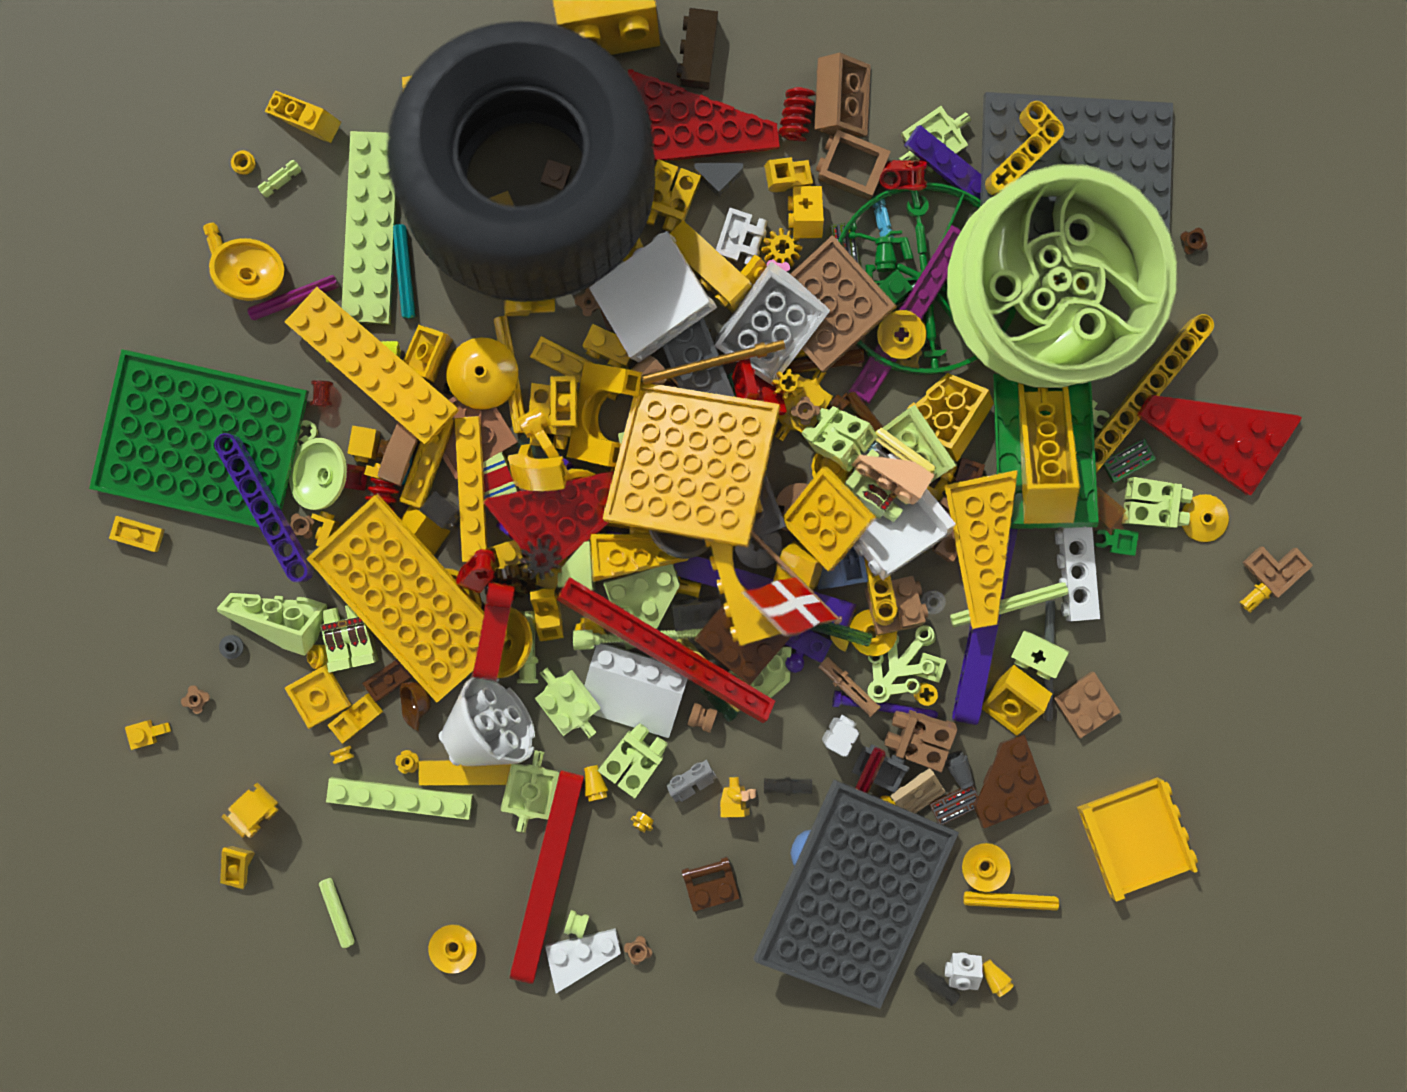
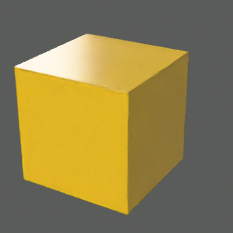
[773,541,823,590]

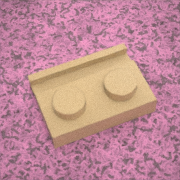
[891,768,946,813]

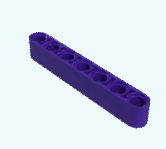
[214,433,314,582]

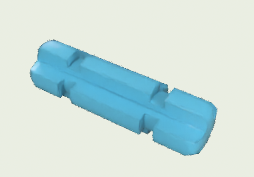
[871,196,894,238]

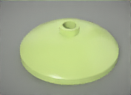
[289,438,347,510]

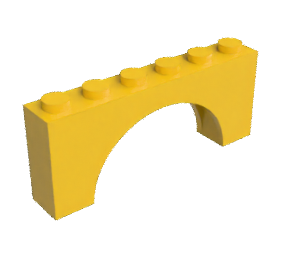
[705,498,781,645]

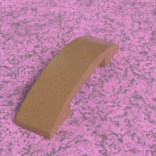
[378,422,419,486]

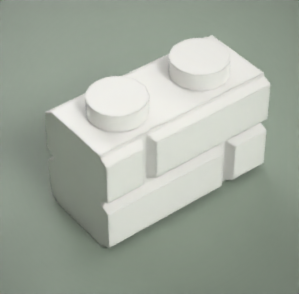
[822,715,859,756]

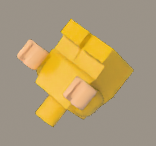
[720,777,756,817]

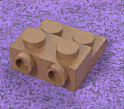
[864,576,928,636]

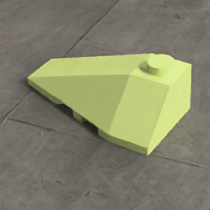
[217,593,327,656]

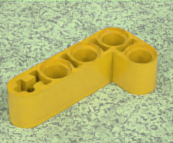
[985,101,1064,196]

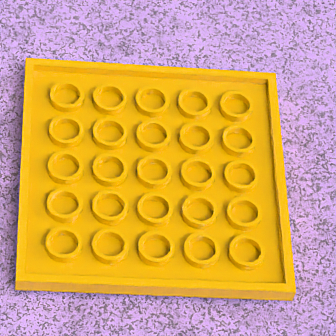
[603,382,780,547]

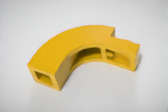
[508,444,567,491]

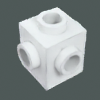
[945,953,983,990]

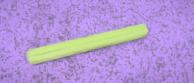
[950,582,1068,627]

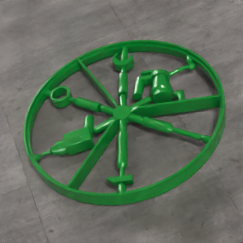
[838,183,1016,375]

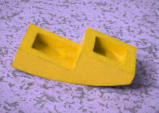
[328,693,383,744]

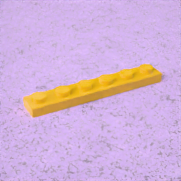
[455,416,488,563]

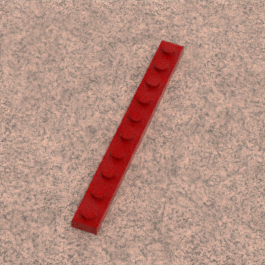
[556,577,775,723]

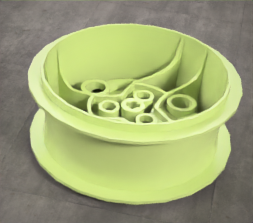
[947,165,1176,388]

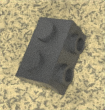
[851,744,909,793]

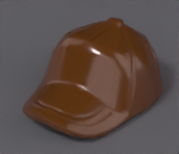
[400,682,431,732]

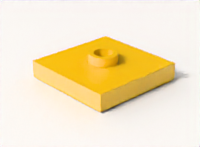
[285,664,351,729]

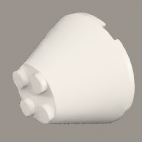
[439,677,535,766]

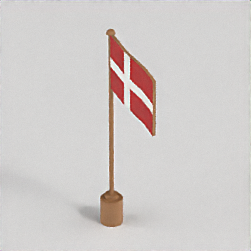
[742,531,842,636]

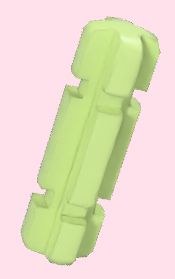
[258,160,301,197]

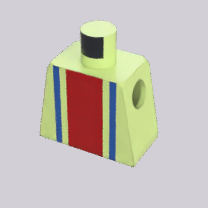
[483,452,519,499]

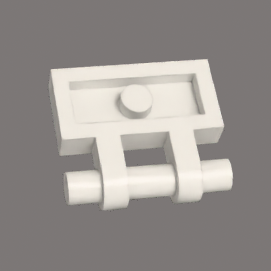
[716,208,768,265]

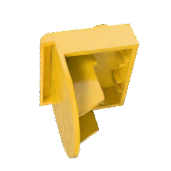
[553,0,660,55]

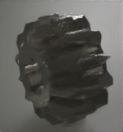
[519,538,562,580]

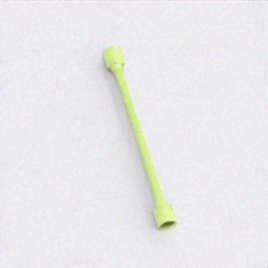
[573,629,702,650]

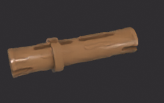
[818,657,881,718]

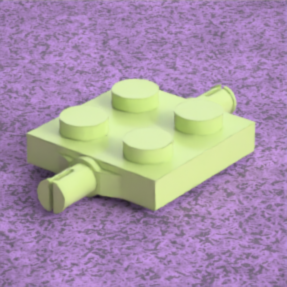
[898,106,971,174]
[535,667,601,738]
[501,750,559,833]

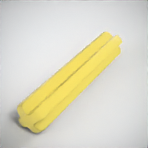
[875,428,936,474]

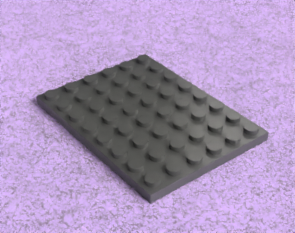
[980,92,1173,241]
[753,779,959,1009]

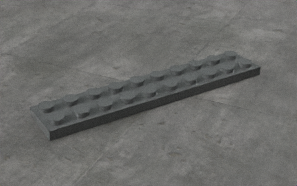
[663,317,786,541]

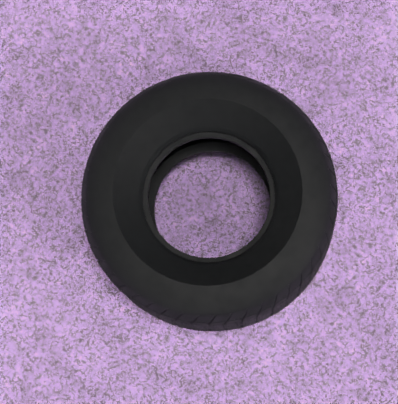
[387,21,655,302]

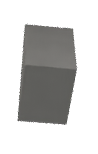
[695,163,743,197]

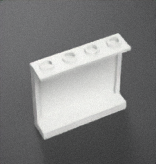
[589,231,717,362]
[853,453,956,580]

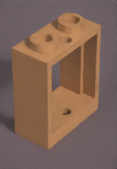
[816,129,891,201]

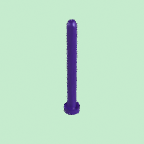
[832,690,938,719]

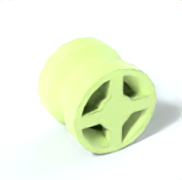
[564,910,589,939]

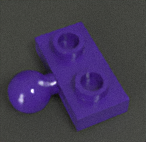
[785,629,832,673]

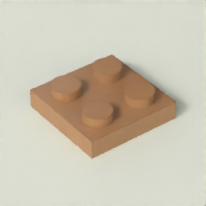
[1053,672,1120,738]

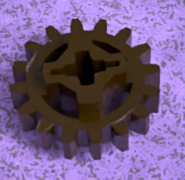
[484,564,537,601]

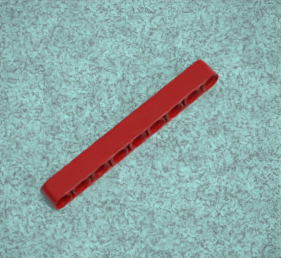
[509,770,584,984]

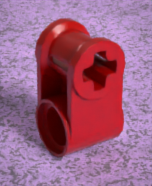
[880,159,927,191]
[456,549,496,593]

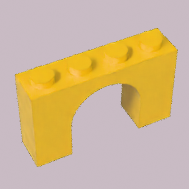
[567,362,642,467]

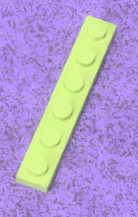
[326,777,473,820]

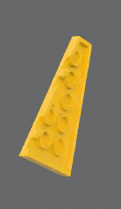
[945,470,1018,629]

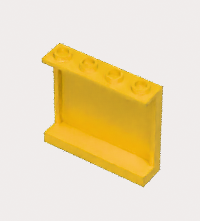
[1077,777,1198,902]

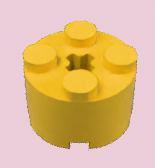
[221,783,279,838]

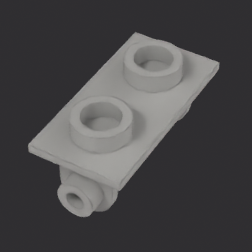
[666,759,717,802]

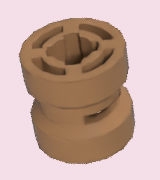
[687,703,717,733]

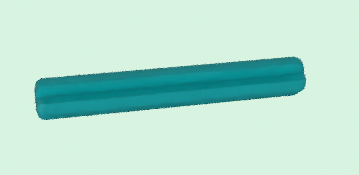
[393,224,415,319]

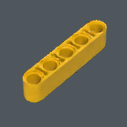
[864,557,897,626]

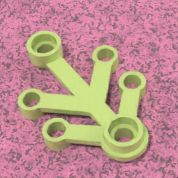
[868,625,936,703]

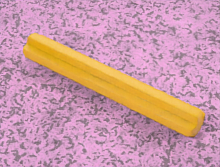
[963,891,1059,911]

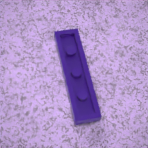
[904,125,981,200]

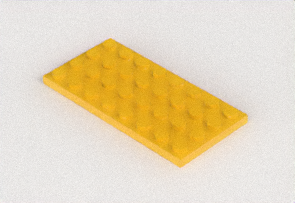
[306,494,508,702]

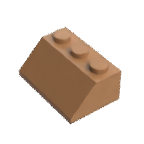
[815,53,871,136]

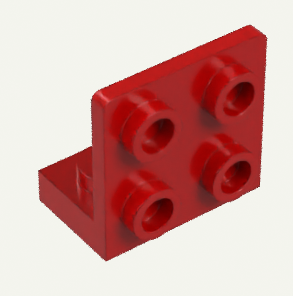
[732,358,787,415]

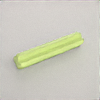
[319,878,355,948]

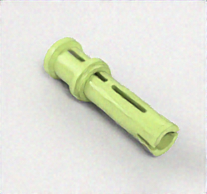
[517,611,539,683]

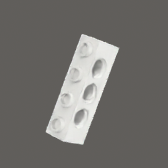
[1055,527,1100,621]

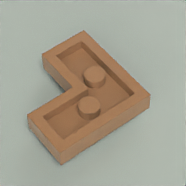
[1242,546,1313,598]

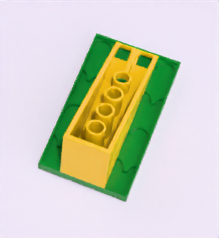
[993,374,1098,529]

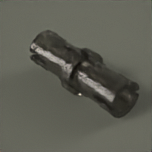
[764,776,812,796]
[914,962,961,1006]

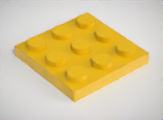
[783,467,876,571]

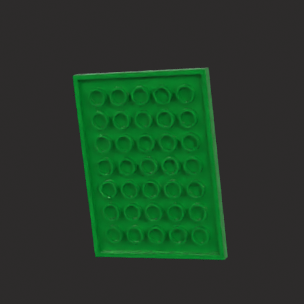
[89,349,309,531]

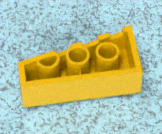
[670,220,752,313]

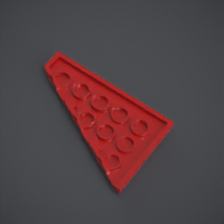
[627,69,780,162]
[1137,395,1302,496]
[483,470,615,576]

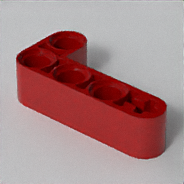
[472,582,514,682]

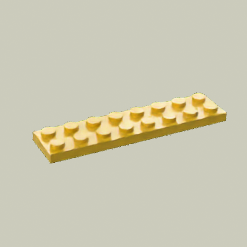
[285,287,459,446]

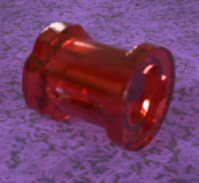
[310,380,333,407]

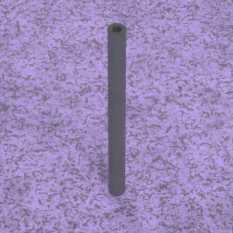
[1043,601,1055,721]

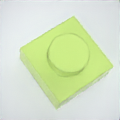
[916,652,946,683]

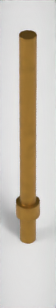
[642,340,786,385]

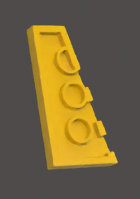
[590,534,688,582]

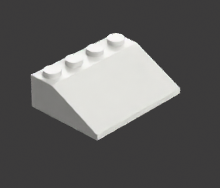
[714,261,830,386]
[584,643,688,738]

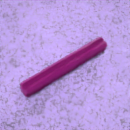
[247,275,339,321]

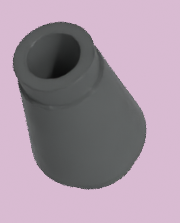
[945,751,974,789]

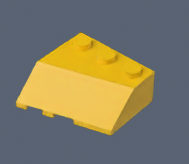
[907,373,994,462]

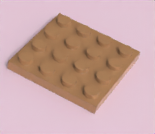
[790,235,897,373]

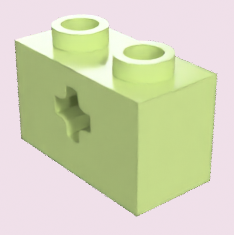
[1011,630,1069,680]

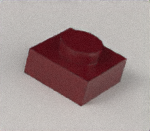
[344,464,367,491]

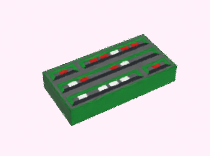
[1103,439,1156,483]

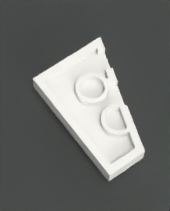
[545,928,621,993]

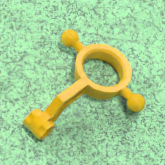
[516,407,616,480]

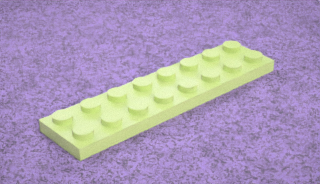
[342,131,397,325]

